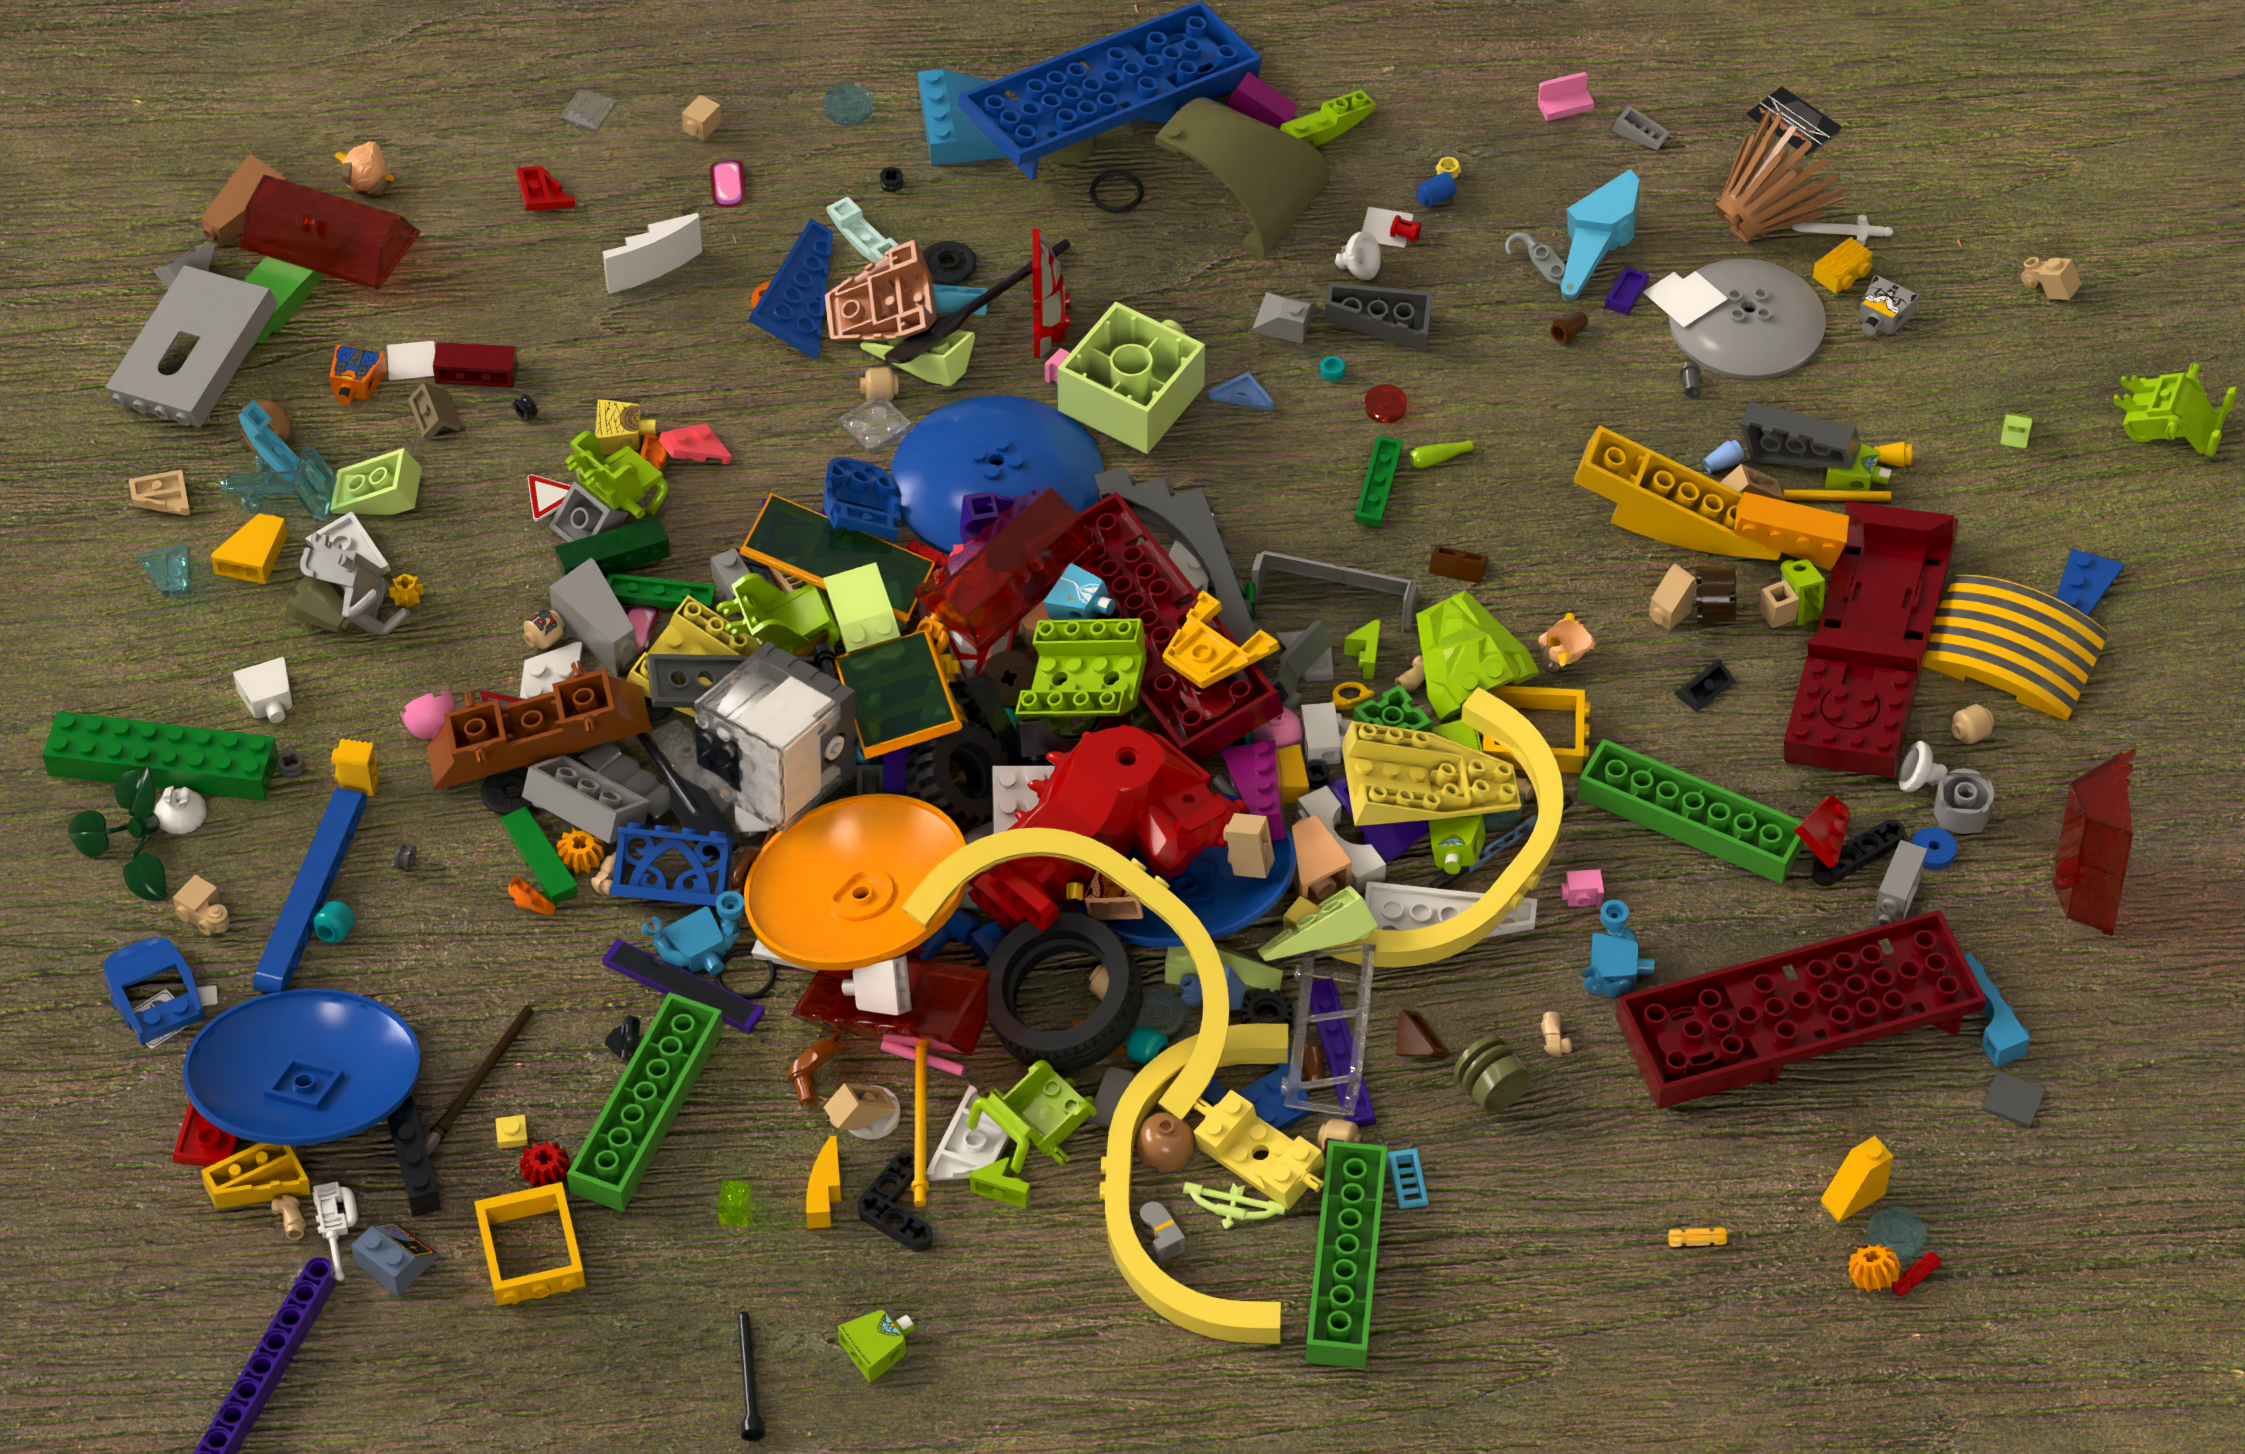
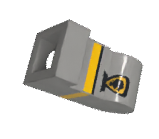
[1140,1202,1185,1264]

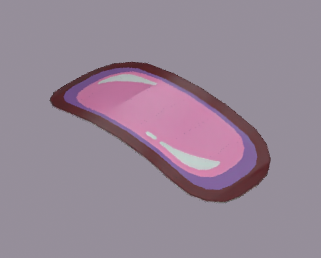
[710,160,745,208]
[625,606,660,656]

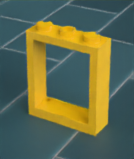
[1482,686,1590,773]
[474,1182,585,1306]

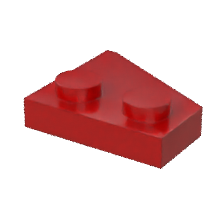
[516,166,575,211]

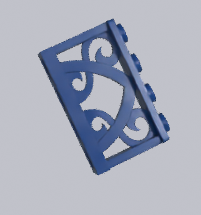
[610,822,734,906]

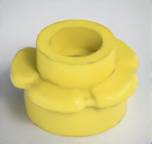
[1436,157,1461,179]

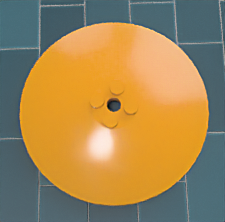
[744,794,969,971]

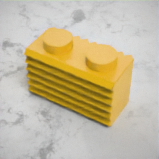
[1813,237,1873,294]
[331,738,379,796]

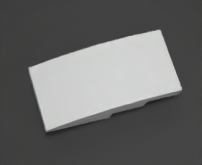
[602,213,702,294]

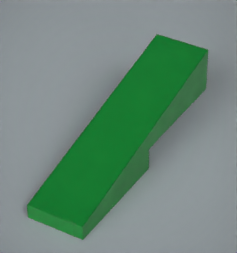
[500,806,577,905]

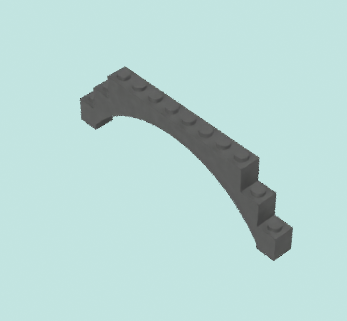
[1094,466,1269,670]

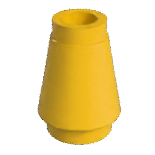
[1874,441,1913,468]

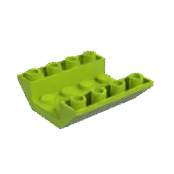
[1015,619,1146,717]

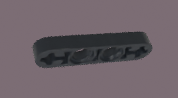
[1812,820,1905,887]

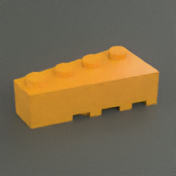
[1734,492,1849,571]

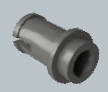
[1680,361,1701,397]

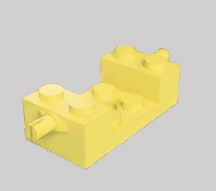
[1193,1090,1326,1210]

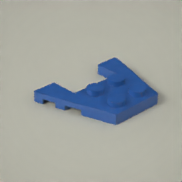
[1201,1045,1312,1132]

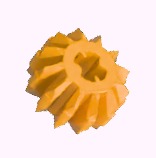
[557,827,605,875]
[1849,1243,1901,1292]

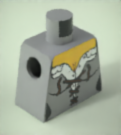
[1859,275,1919,335]

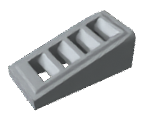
[1612,105,1671,151]

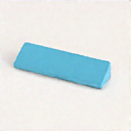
[932,284,989,315]

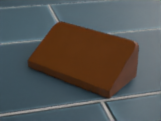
[1429,546,1489,583]

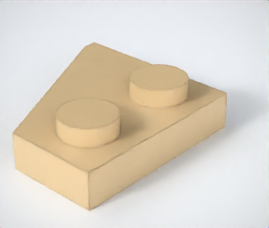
[129,470,190,516]

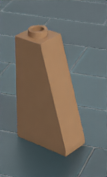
[201,154,290,247]

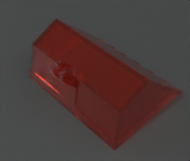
[239,175,421,290]
[913,487,1099,654]
[2052,749,2136,937]
[791,955,990,1057]

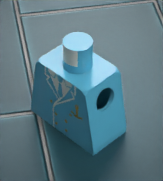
[1043,563,1115,620]

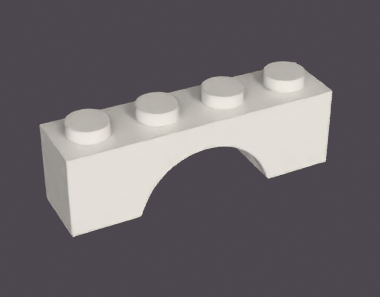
[1296,785,1386,893]

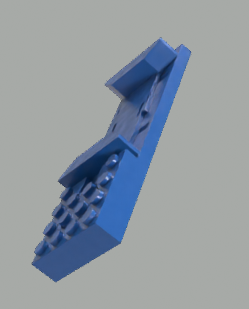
[958,0,1262,181]

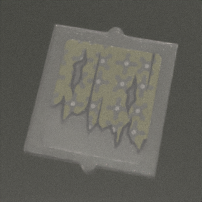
[559,88,617,133]

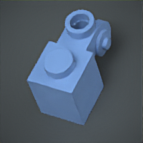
[1180,966,1246,1011]

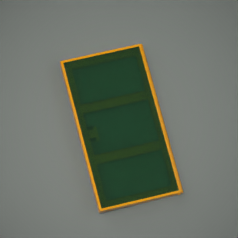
[740,493,936,624]
[835,630,962,759]

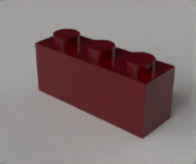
[433,342,518,388]

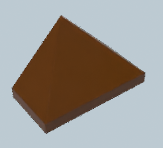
[1397,1009,1450,1057]

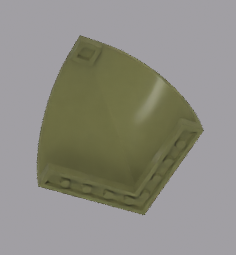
[1155,97,1330,258]

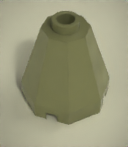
[286,576,354,633]

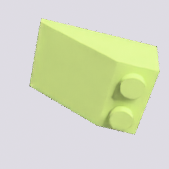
[330,448,422,515]
[823,562,901,654]

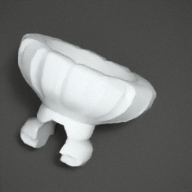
[1335,231,1381,280]
[1898,741,1948,792]
[154,786,207,834]

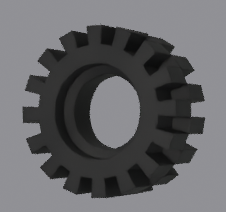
[1241,988,1293,1034]

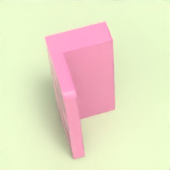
[1538,72,1594,121]

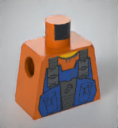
[330,344,387,405]

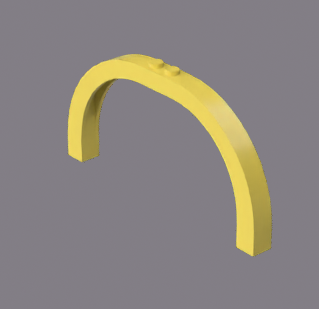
[1283,687,1563,968]
[902,828,1229,1120]
[1100,1023,1289,1344]

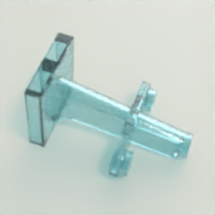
[220,445,337,522]

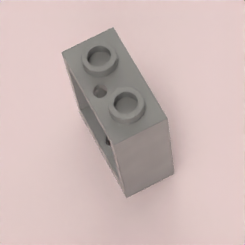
[1872,840,1927,926]

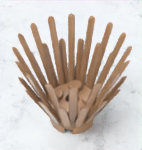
[1713,110,1848,242]

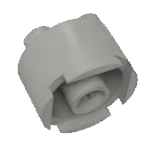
[1934,769,1994,834]

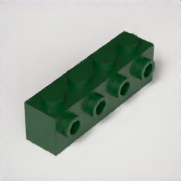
[555,516,670,577]

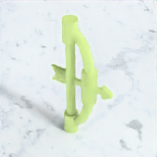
[1183,1182,1286,1229]

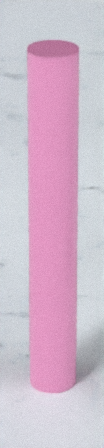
[881,1039,965,1077]

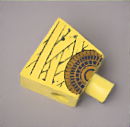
[595,400,657,455]

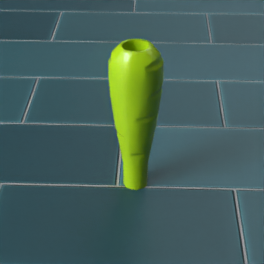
[1410,440,1473,469]

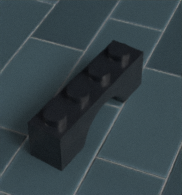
[1015,711,1132,761]
[386,1096,441,1217]

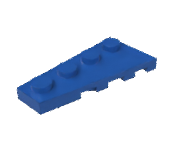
[2056,549,2125,616]

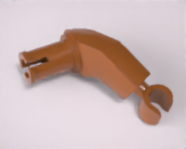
[788,1032,848,1106]

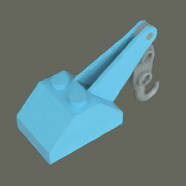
[1505,169,1640,301]

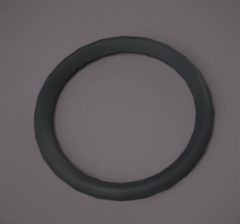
[1090,171,1144,212]
[715,949,776,1000]

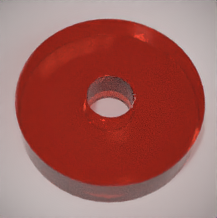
[1364,384,1407,423]

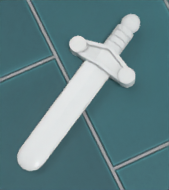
[1792,215,1893,245]

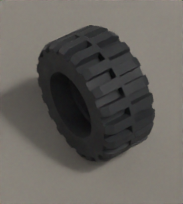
[904,720,1009,833]

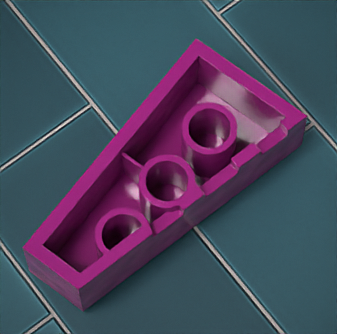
[1220,740,1286,841]

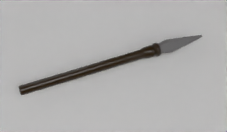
[424,1006,534,1156]

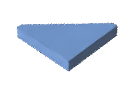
[1207,372,1275,410]

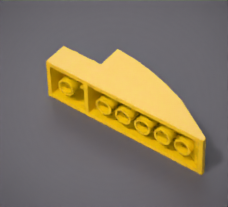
[1573,425,1781,560]

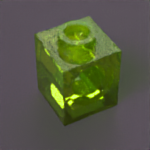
[717,1179,754,1227]

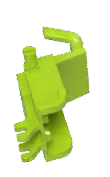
[2113,363,2238,457]
[565,430,669,519]
[716,573,840,656]
[966,1059,1098,1174]

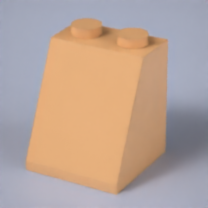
[1291,814,1352,907]

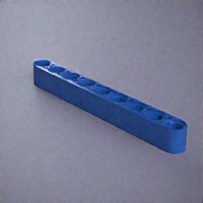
[253,787,367,994]

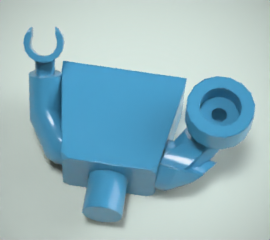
[642,891,745,975]
[1581,900,1655,998]

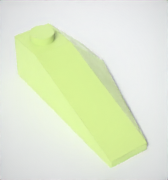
[860,330,975,386]
[1257,885,1378,961]
[1165,942,1283,995]

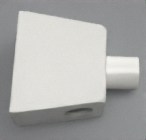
[233,657,293,723]
[842,956,912,1015]

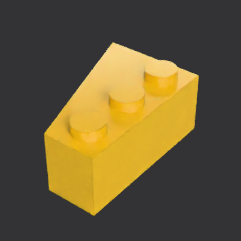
[201,1143,311,1209]

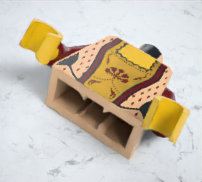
[1066,871,1143,920]

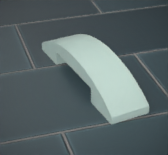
[826,196,898,263]

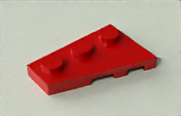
[1794,794,1851,868]

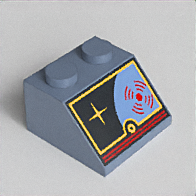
[351,1221,440,1296]

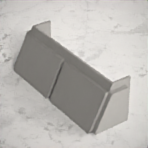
[1252,551,1420,633]

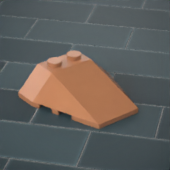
[825,240,937,341]

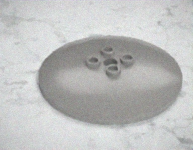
[1669,259,1826,380]

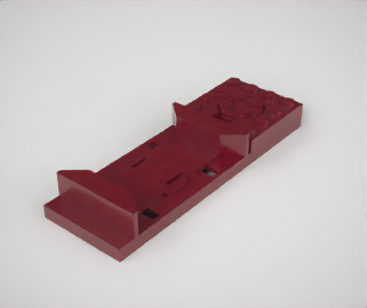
[1024,491,1284,764]
[1784,501,1959,778]
[1616,910,1987,1109]

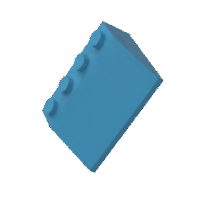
[918,69,1007,165]

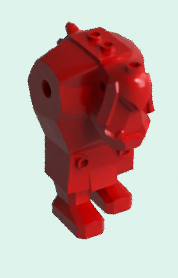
[968,724,1249,932]

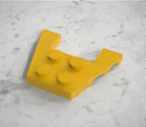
[1162,591,1280,689]

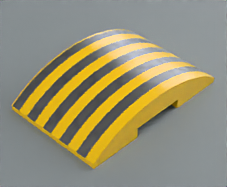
[1924,575,2109,721]

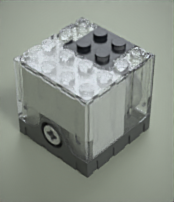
[694,641,857,834]

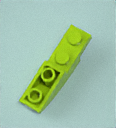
[1280,90,1377,147]

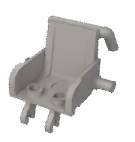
[300,532,411,635]

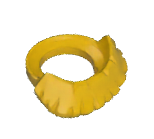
[1330,682,1375,711]

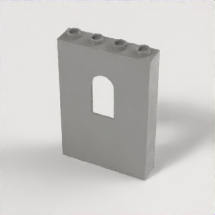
[105,265,279,427]

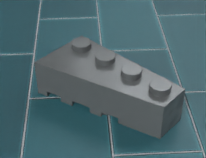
[1325,282,1432,353]
[1740,401,1862,469]

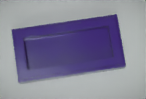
[1604,267,1650,316]

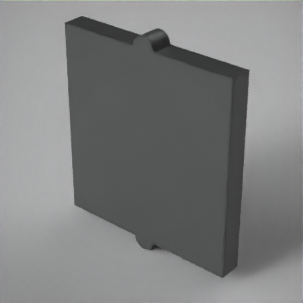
[1981,1071,2046,1128]

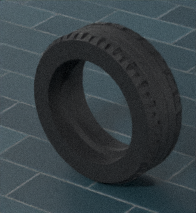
[980,911,1144,1072]

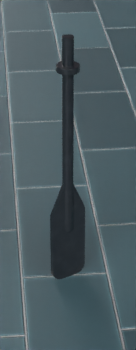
[884,239,1070,364]
[636,732,740,861]

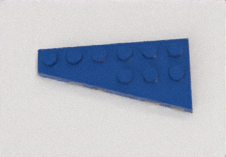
[748,219,833,359]

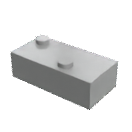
[522,755,650,843]

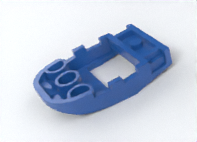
[823,457,901,544]
[104,937,206,1045]

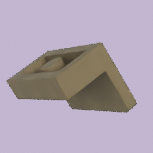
[408,382,462,440]

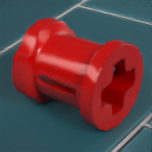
[1390,215,1422,244]

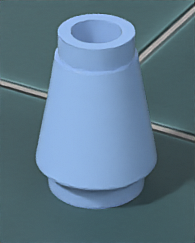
[1703,440,1745,473]

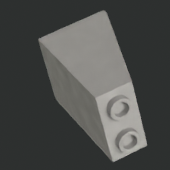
[549,558,638,677]

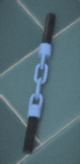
[1429,796,1573,889]

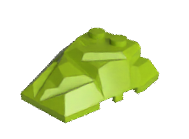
[1416,590,1540,722]

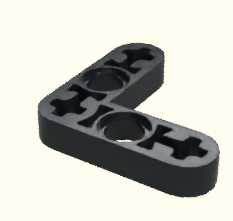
[858,1152,933,1252]

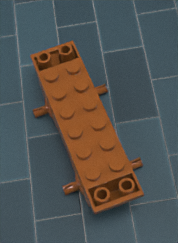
[427,661,652,790]

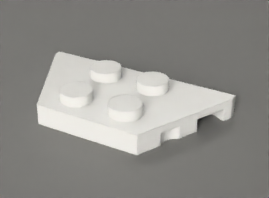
[520,642,583,699]
[926,1085,1010,1181]

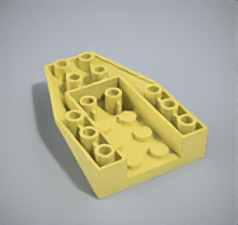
[626,595,761,724]
[1341,721,1521,826]

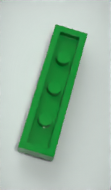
[1354,436,1403,527]
[607,573,716,610]

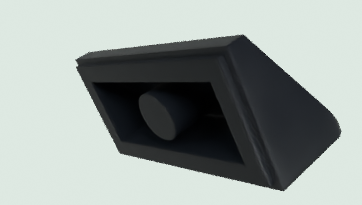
[1674,659,1735,712]

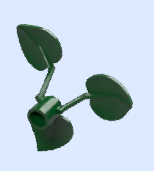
[68,766,167,900]

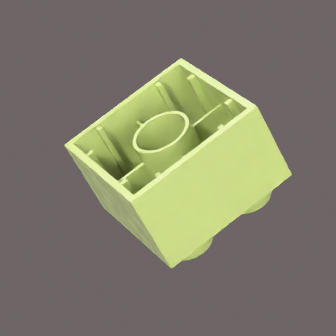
[1057,301,1205,454]

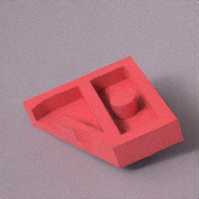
[659,423,732,465]

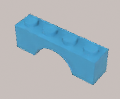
[1964,952,2030,1067]

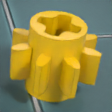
[389,574,424,608]
[927,654,961,683]

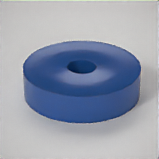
[1911,827,1957,870]

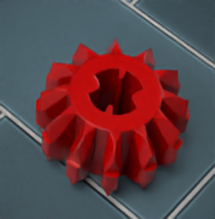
[519,1139,571,1188]

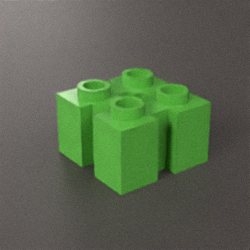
[1353,685,1432,733]

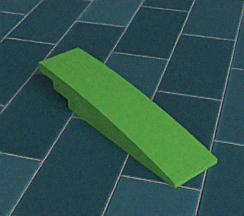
[244,210,361,354]

